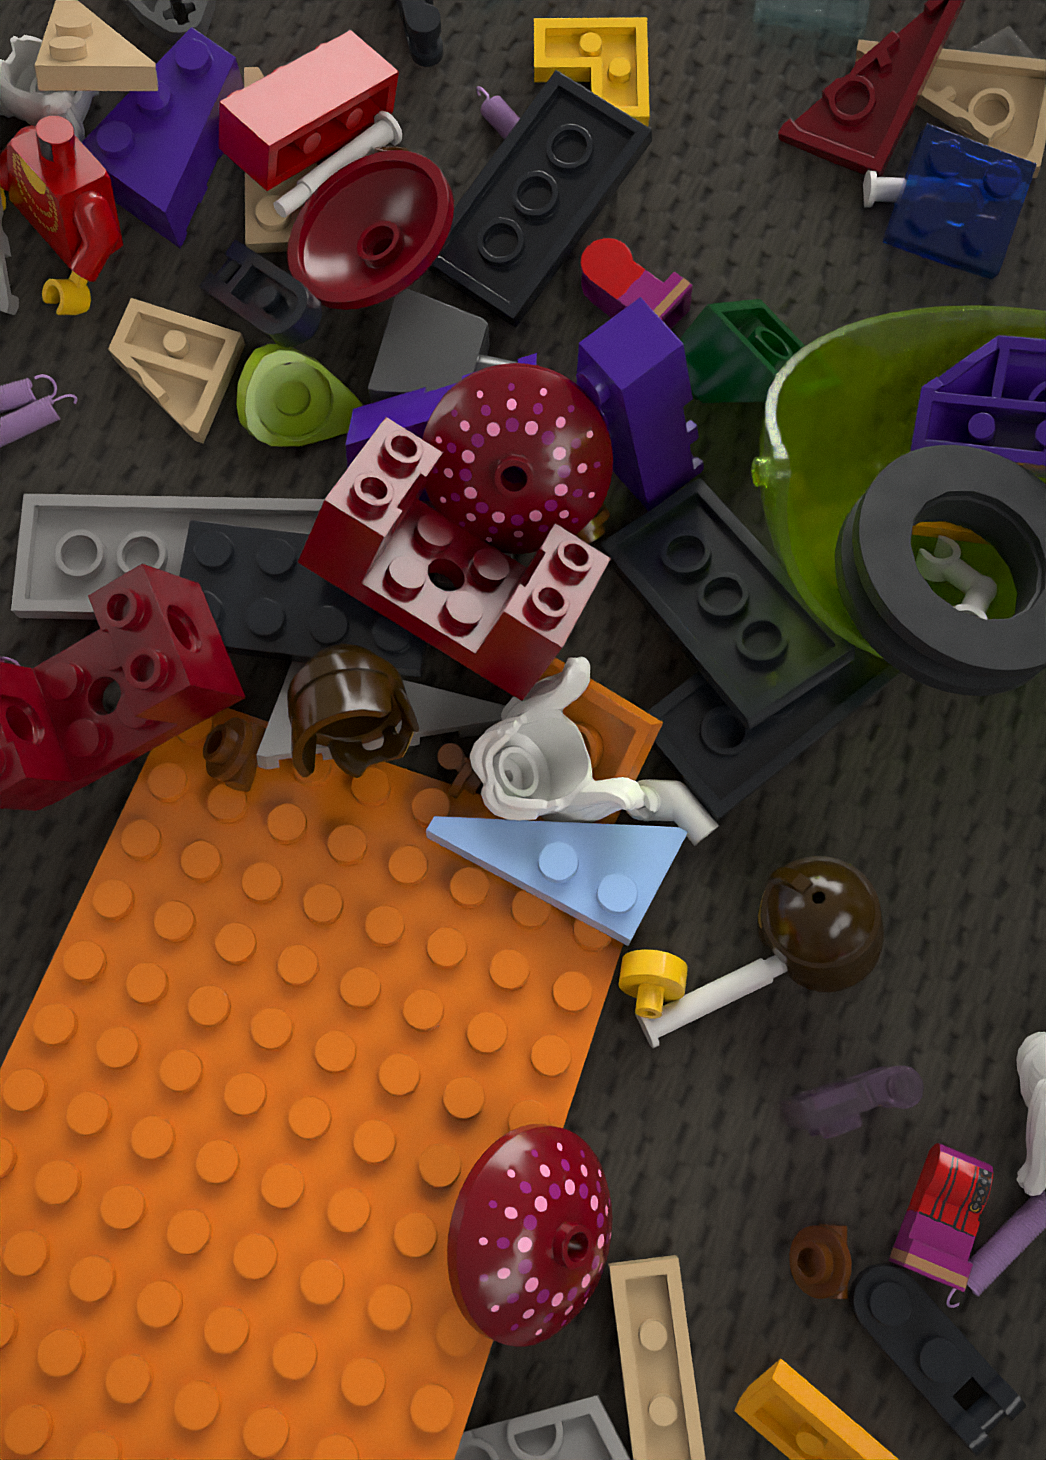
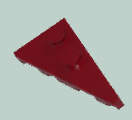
[778,0,965,177]

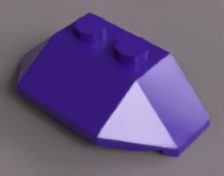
[910,335,1046,478]

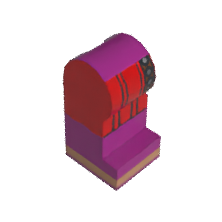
[581,238,693,330]
[888,1143,993,1292]

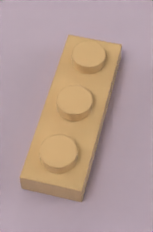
[608,1255,706,1460]

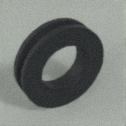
[835,445,1046,696]

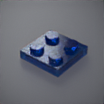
[882,123,1037,280]

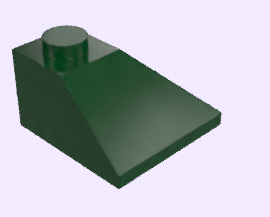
[680,299,839,403]

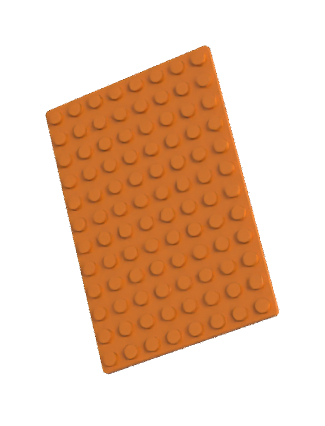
[0,708,623,1460]

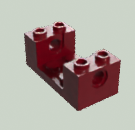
[298,417,611,701]
[0,563,246,811]

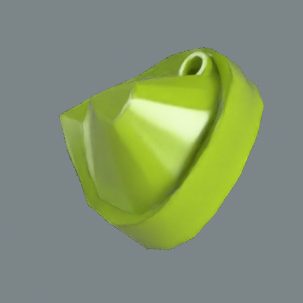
[236,344,363,446]

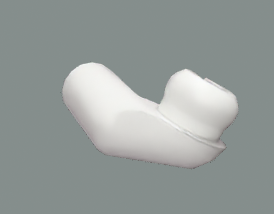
[626,779,719,846]

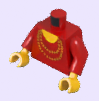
[0,116,123,315]

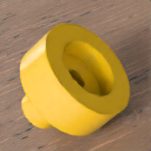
[619,950,688,1019]

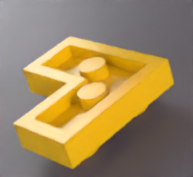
[534,17,650,127]

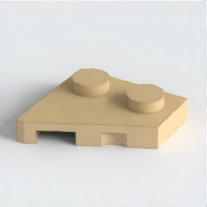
[108,298,246,443]

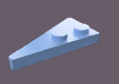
[426,816,688,946]

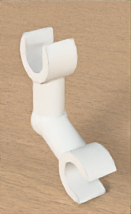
[916,535,998,620]

